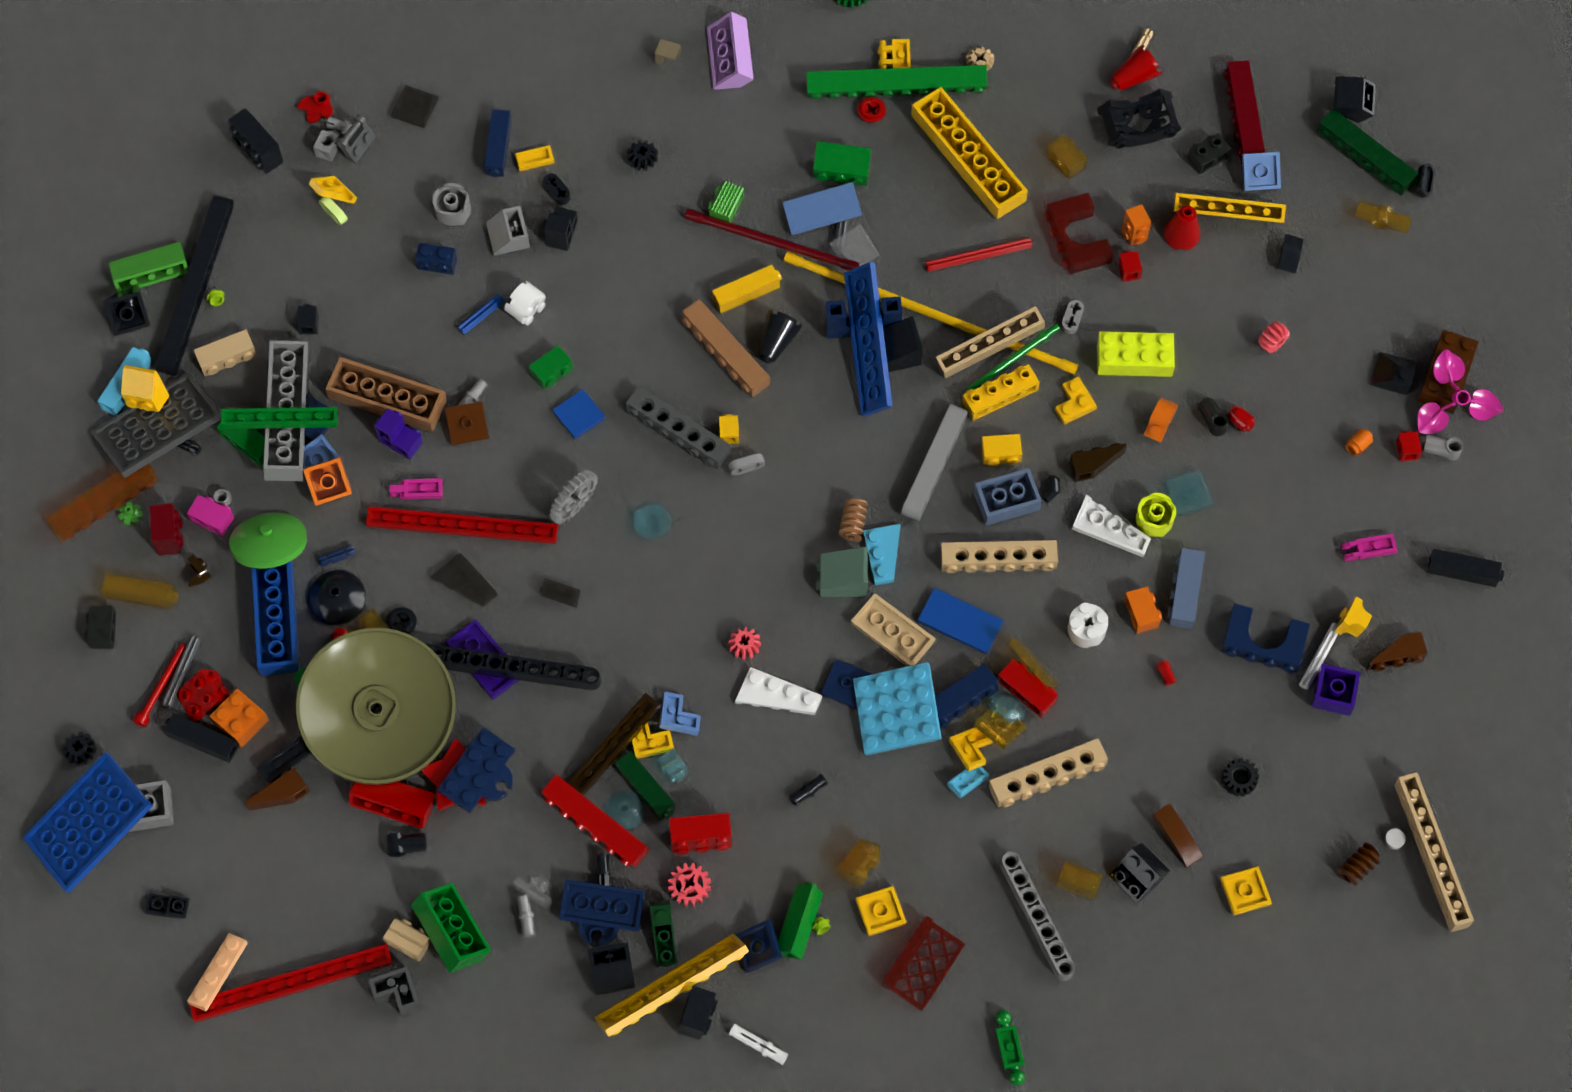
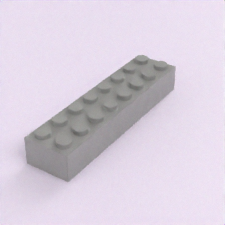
[264,340,308,481]

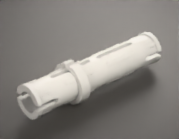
[729,1024,788,1065]

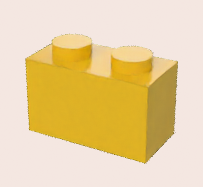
[981,434,1022,466]

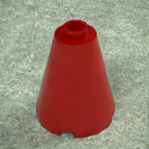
[1110,45,1162,91]
[1164,206,1201,251]

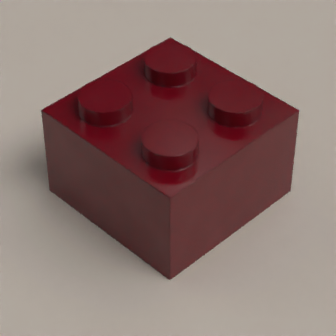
[150,503,185,556]

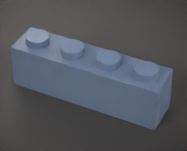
[1167,548,1205,629]

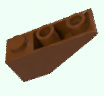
[1367,632,1428,671]
[244,768,310,811]

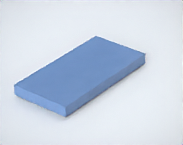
[783,182,862,235]

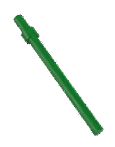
[966,323,1060,391]

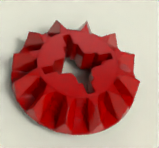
[857,97,886,124]

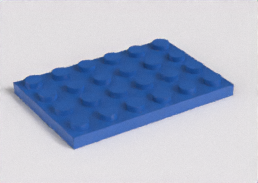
[23,752,153,893]

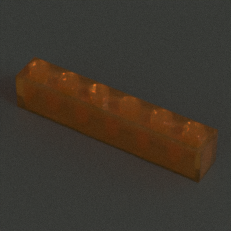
[45,464,159,543]

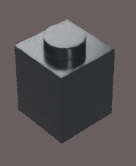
[297,304,319,334]

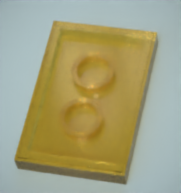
[1008,638,1060,689]

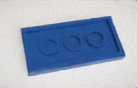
[917,588,1004,655]

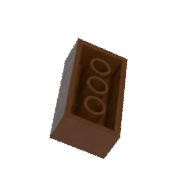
[1417,329,1479,414]

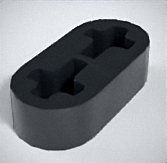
[543,174,570,205]

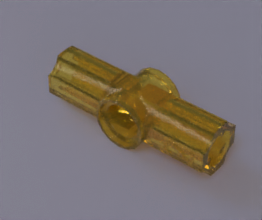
[1354,201,1412,233]

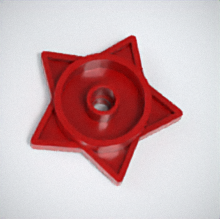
[421,739,486,811]

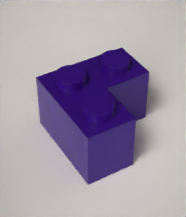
[375,408,423,460]

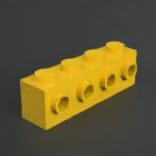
[962,364,1040,421]

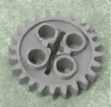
[549,469,598,524]

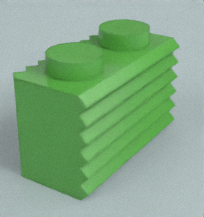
[708,181,744,223]

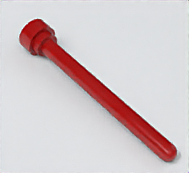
[132,644,186,728]

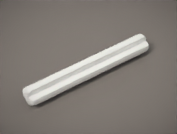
[1299,623,1338,690]

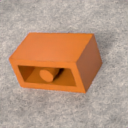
[1124,586,1162,634]

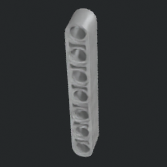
[901,404,969,521]
[1001,852,1074,981]

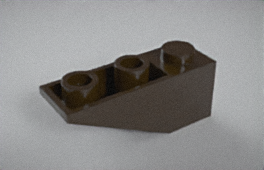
[1069,443,1127,482]

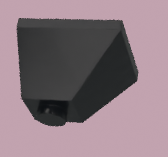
[103,286,151,336]
[1371,352,1416,395]

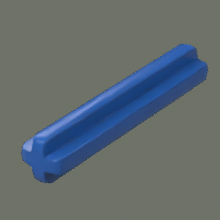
[458,294,504,335]

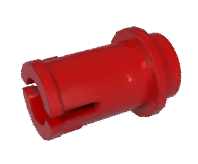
[1156,660,1177,686]

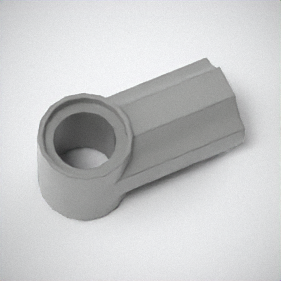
[1423,435,1463,461]

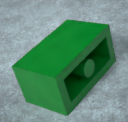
[529,345,573,390]

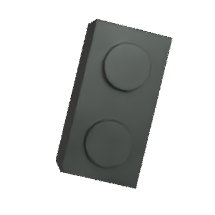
[84,605,117,649]

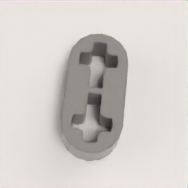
[1061,300,1084,335]
[728,453,765,475]

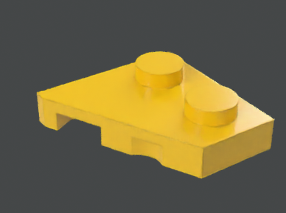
[309,176,357,204]

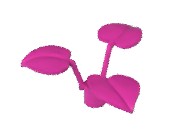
[1417,350,1504,434]

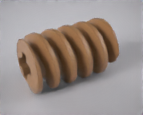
[839,499,868,542]

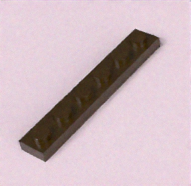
[568,693,661,796]

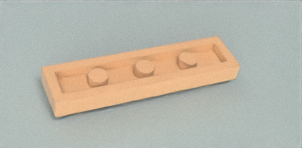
[187,933,248,1011]

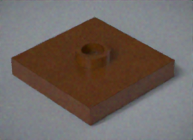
[445,402,489,445]

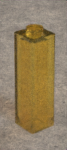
[101,573,178,610]

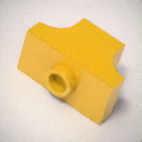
[1334,596,1372,638]

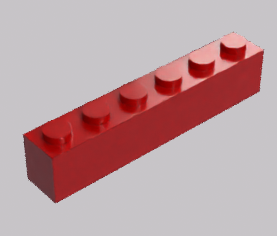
[541,774,650,868]

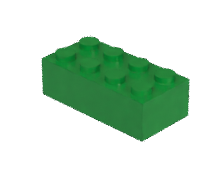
[411,883,491,973]

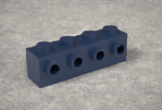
[935,664,998,729]

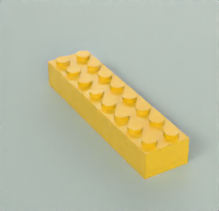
[911,87,1028,219]

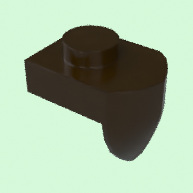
[187,555,211,587]

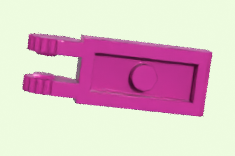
[1341,534,1398,561]

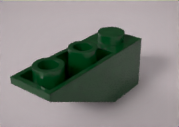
[649,900,678,966]

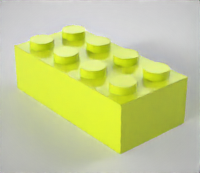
[1097,331,1175,377]

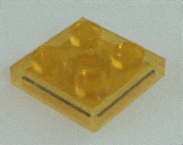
[973,702,1027,750]

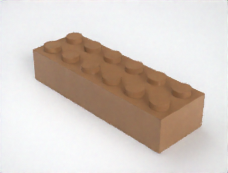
[325,357,447,433]

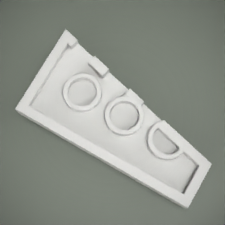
[1072,494,1151,557]
[735,667,822,715]

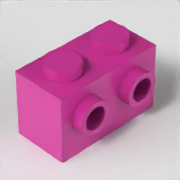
[186,495,234,537]

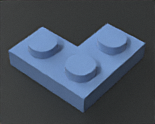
[659,691,701,736]

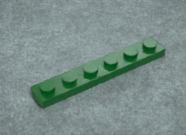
[221,407,338,429]

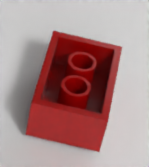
[669,813,732,855]

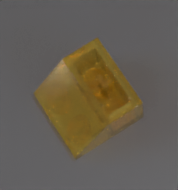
[837,839,881,889]

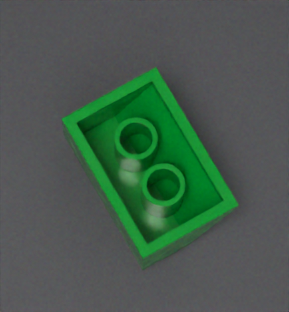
[813,141,871,186]

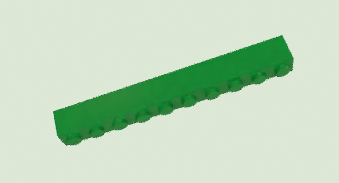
[806,65,987,99]

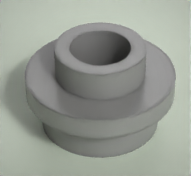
[212,489,232,506]

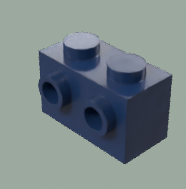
[415,243,457,275]

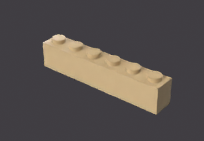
[936,306,1045,379]

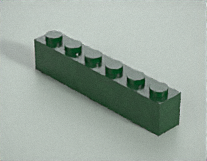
[1317,109,1418,196]

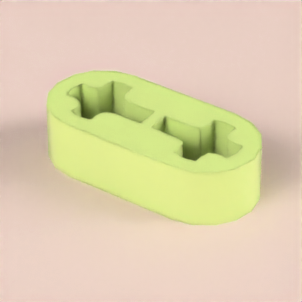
[319,197,348,226]

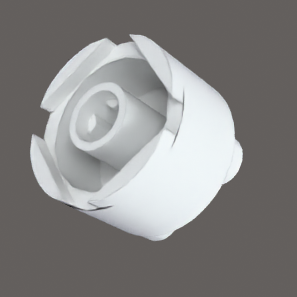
[504,281,546,326]
[1067,603,1108,648]

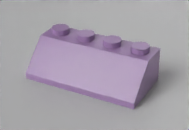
[707,12,754,90]

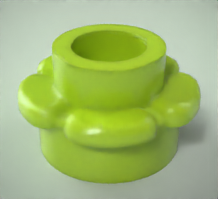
[206,289,225,306]
[812,917,831,935]

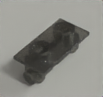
[539,578,581,608]

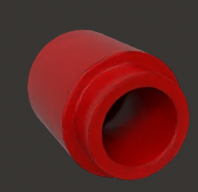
[1227,405,1256,433]

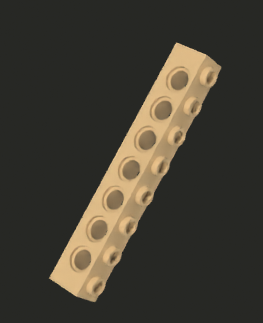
[1394,772,1474,932]

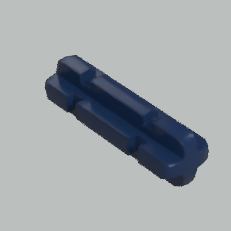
[318,545,356,567]

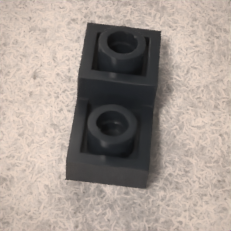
[1277,234,1304,274]
[145,893,190,919]

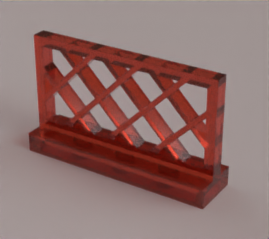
[880,915,965,1011]

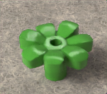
[118,502,143,526]

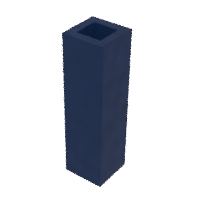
[484,109,512,177]

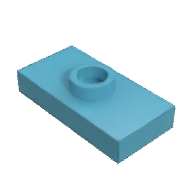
[947,767,989,799]

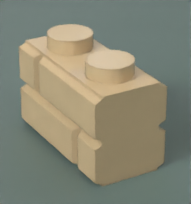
[383,918,431,962]

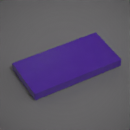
[445,619,519,700]

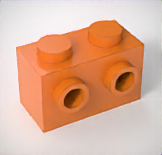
[1122,204,1151,246]

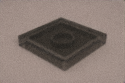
[391,85,439,129]

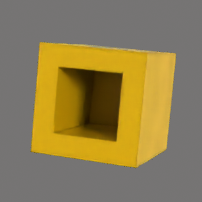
[719,414,739,444]

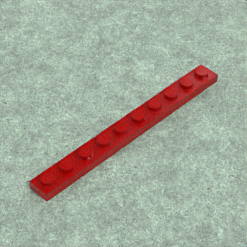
[366,507,559,544]
[190,944,393,1023]

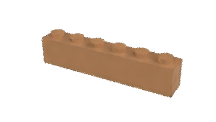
[682,299,770,398]

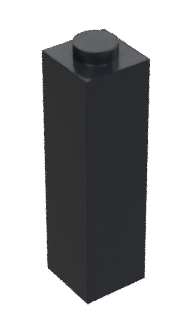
[1427,549,1504,587]
[163,713,239,763]

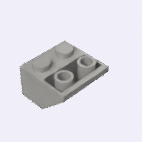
[486,206,530,256]

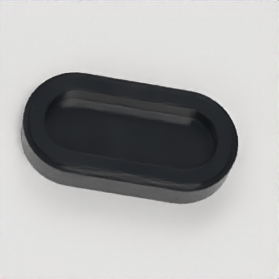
[1416,163,1435,198]

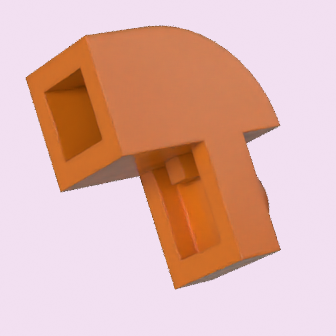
[1144,397,1179,443]

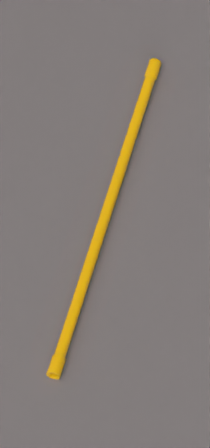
[784,251,1079,375]

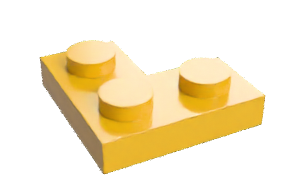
[1055,376,1097,425]
[632,722,674,759]
[949,724,993,772]

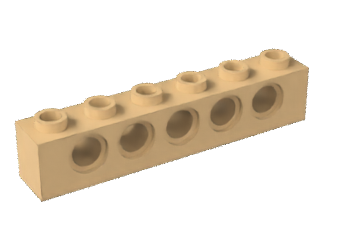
[940,540,1058,573]
[988,738,1108,807]

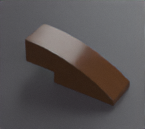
[1152,803,1203,868]

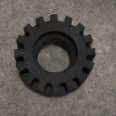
[1222,758,1259,797]

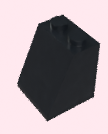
[883,316,923,372]

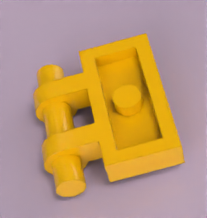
[878,39,911,69]

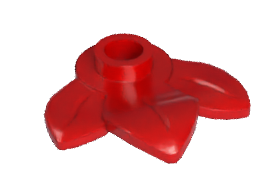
[298,91,333,123]

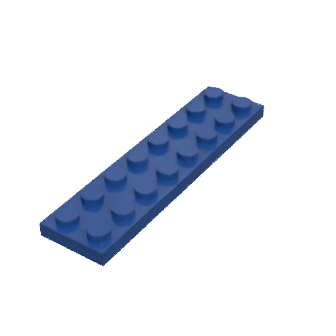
[844,262,893,416]

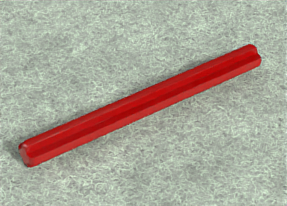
[925,238,1032,272]

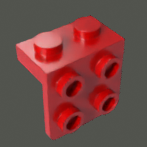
[177,669,230,723]

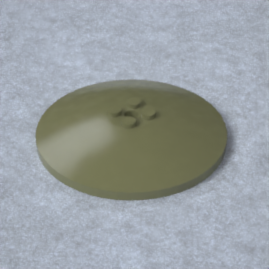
[296,628,456,785]

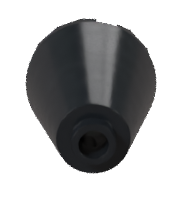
[758,309,802,364]

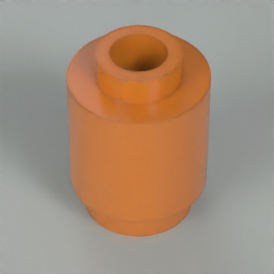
[1345,428,1373,456]

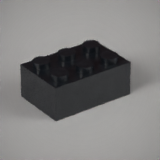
[228,108,283,174]

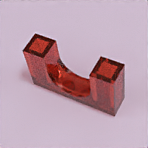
[1044,192,1113,274]

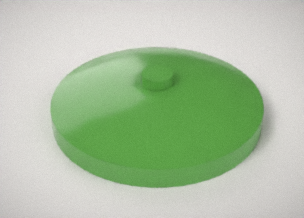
[229,513,307,569]

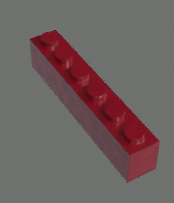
[1223,60,1265,164]

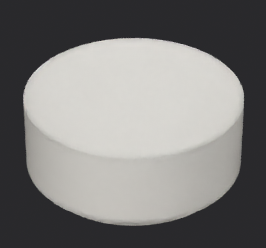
[1384,828,1406,850]

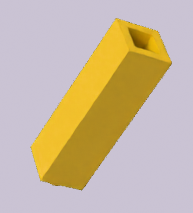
[712,265,782,314]

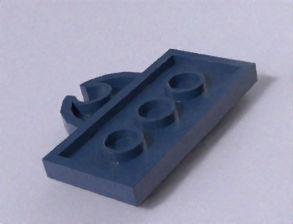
[437,728,516,813]
[559,879,645,946]

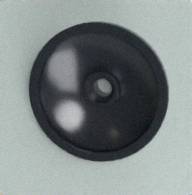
[308,570,366,625]

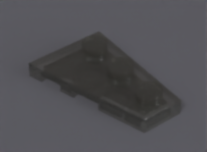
[431,553,498,607]

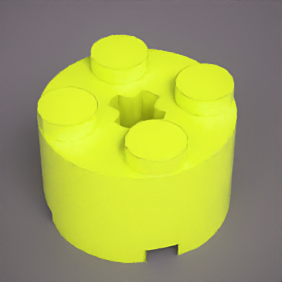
[1135,493,1176,537]

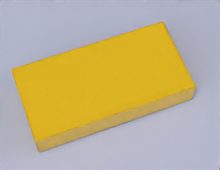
[515,145,555,172]

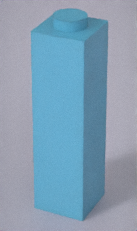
[98,347,153,416]

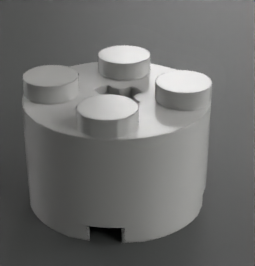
[432,183,471,226]

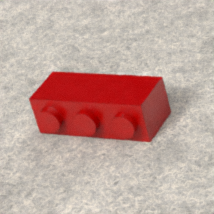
[997,659,1058,718]

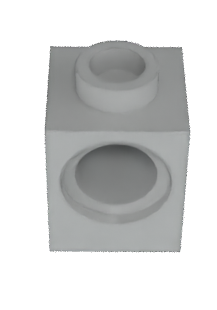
[313,130,339,162]

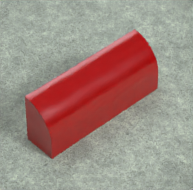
[349,782,436,829]

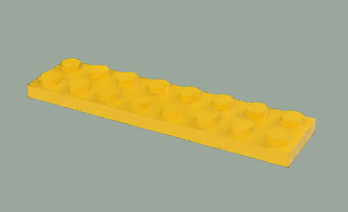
[594,933,749,1037]

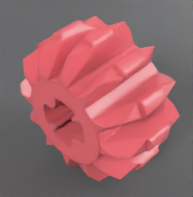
[1258,321,1290,353]
[728,626,761,661]

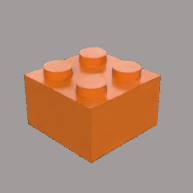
[303,456,352,506]
[210,688,269,748]

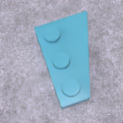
[863,524,901,585]

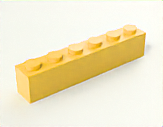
[1172,193,1286,223]

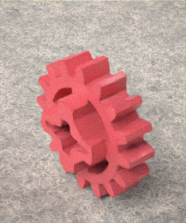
[668,863,711,907]

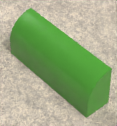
[109,242,188,292]

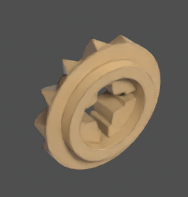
[966,46,994,71]

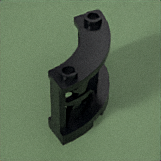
[1097,88,1182,149]

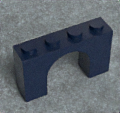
[825,296,902,339]
[1221,603,1310,673]

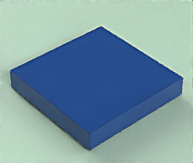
[553,389,605,439]

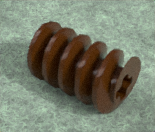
[1337,842,1380,886]

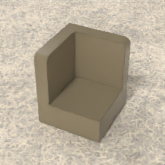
[654,39,681,65]

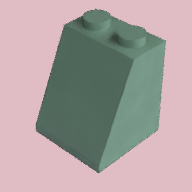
[817,547,868,597]

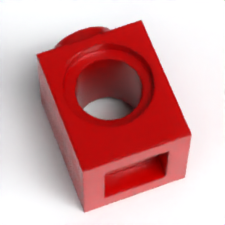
[1118,251,1142,282]
[1396,431,1422,462]

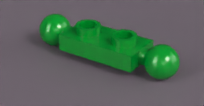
[995,1010,1025,1086]

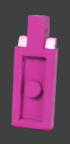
[390,478,443,500]

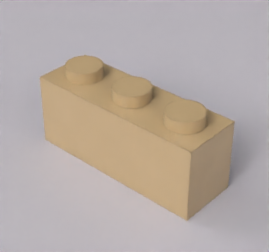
[194,329,257,376]

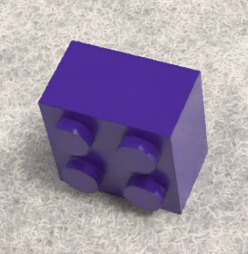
[1311,664,1361,716]

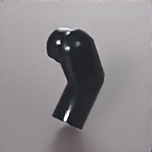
[1042,475,1060,503]

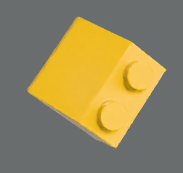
[121,365,170,412]

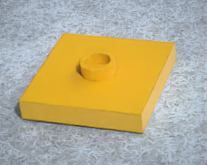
[1220,866,1272,916]
[855,886,907,937]

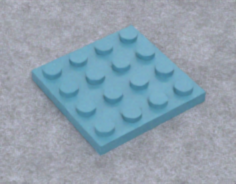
[853,662,942,755]

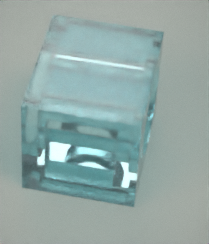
[658,748,688,784]

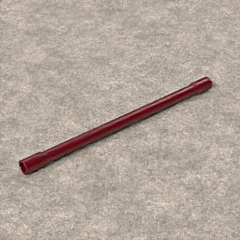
[685,209,860,271]

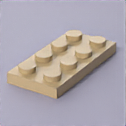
[851,593,936,667]

